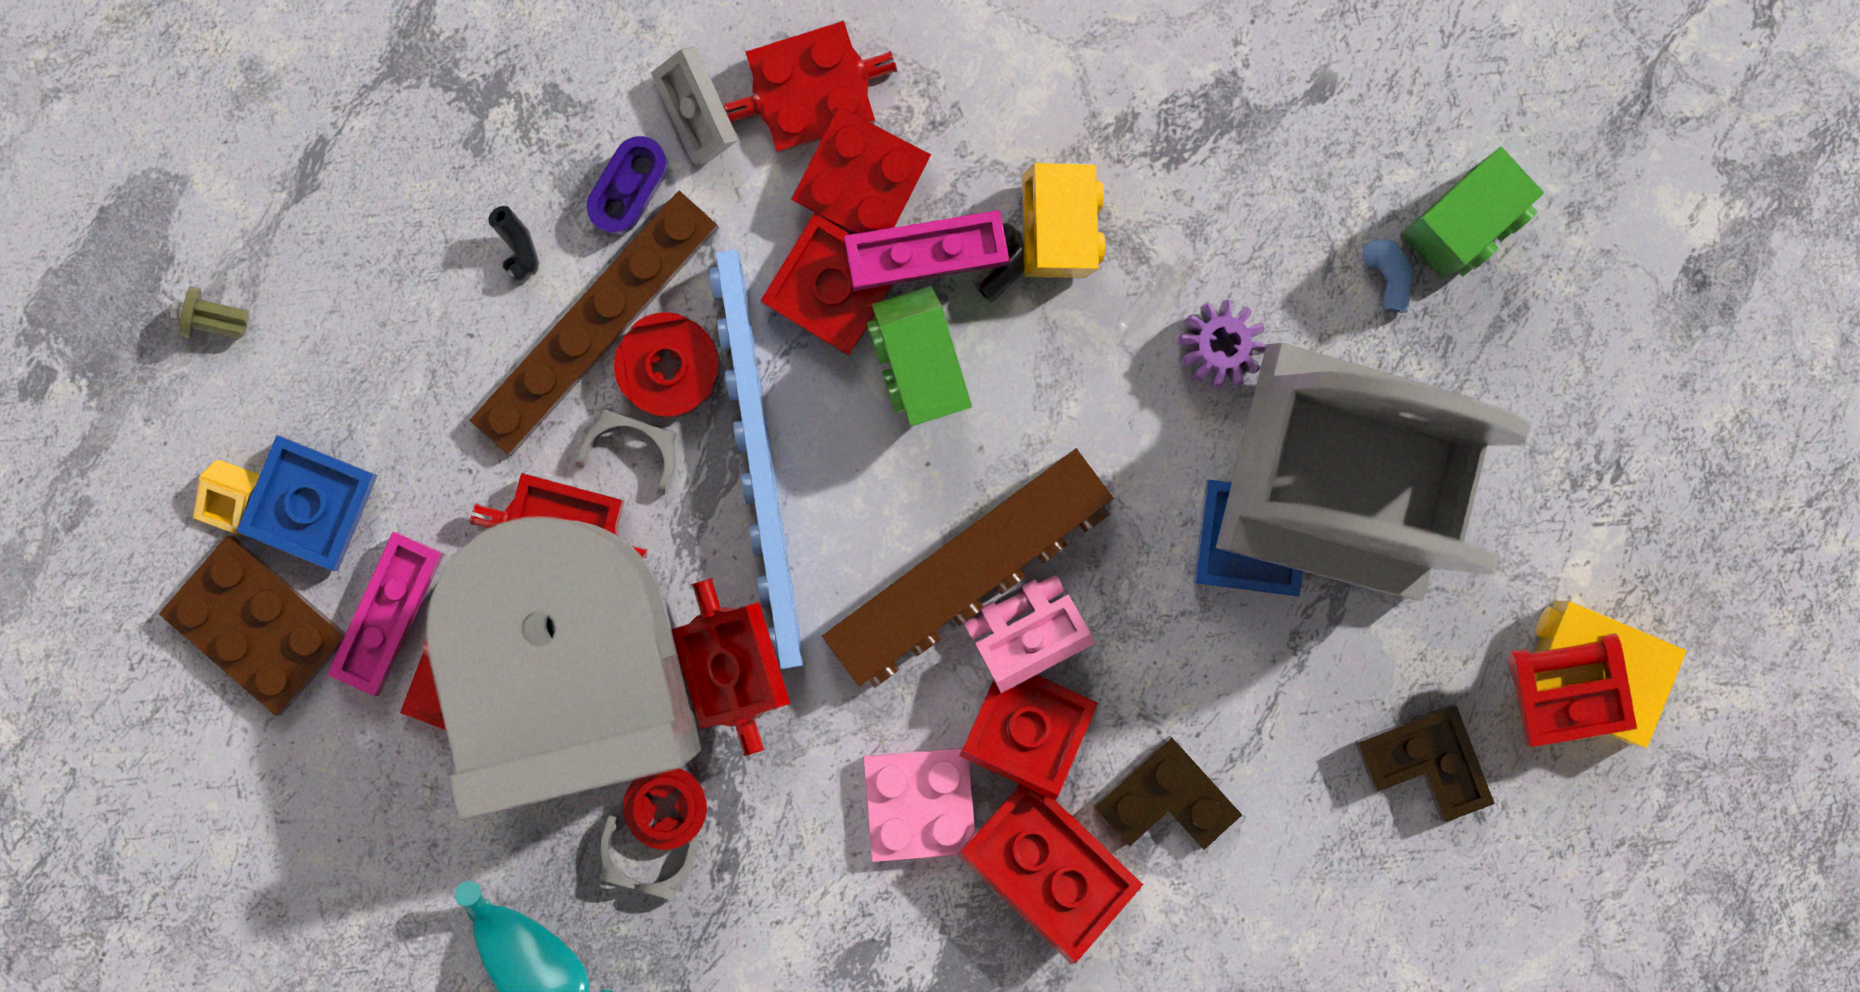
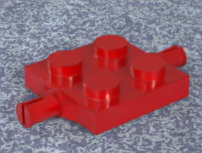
[724,21,897,153]
[470,473,648,558]
[671,578,790,756]

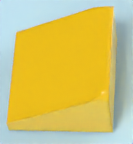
[193,460,260,536]

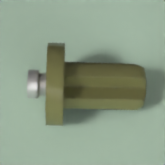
[170,286,249,339]

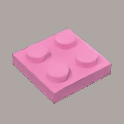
[864,747,975,862]

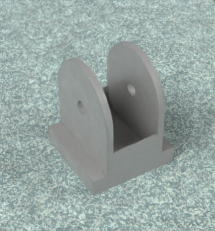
[1216,342,1531,601]
[426,517,703,820]

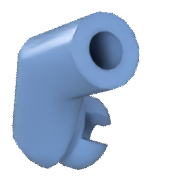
[1363,238,1414,313]

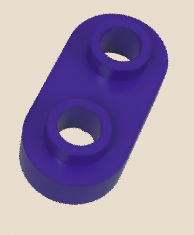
[587,136,668,235]

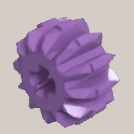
[1177,300,1266,389]

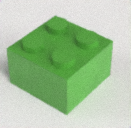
[1401,146,1544,280]
[866,286,972,427]

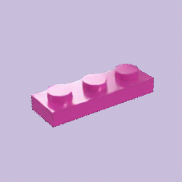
[844,210,1009,291]
[327,531,444,696]

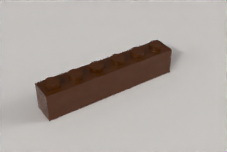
[822,448,1114,688]

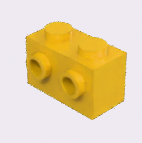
[1022,163,1105,278]

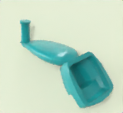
[454,881,614,992]

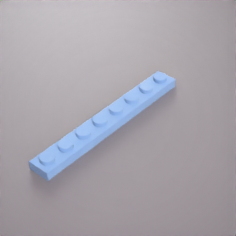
[709,249,805,669]

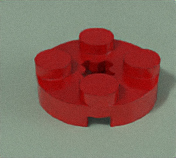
[614,312,720,418]

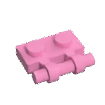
[964,574,1095,693]

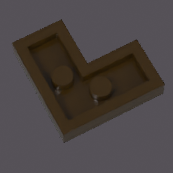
[1355,704,1495,822]
[1093,736,1242,850]

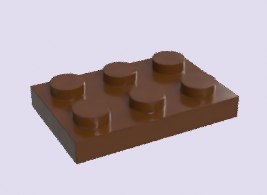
[159,535,346,716]

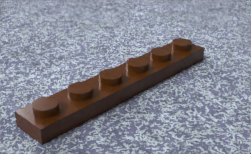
[469,190,719,456]

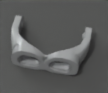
[576,409,677,495]
[599,815,700,900]

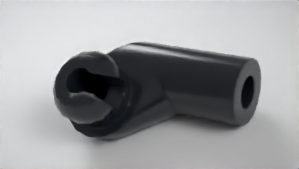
[488,206,540,283]
[974,223,1024,303]

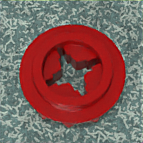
[623,768,708,850]

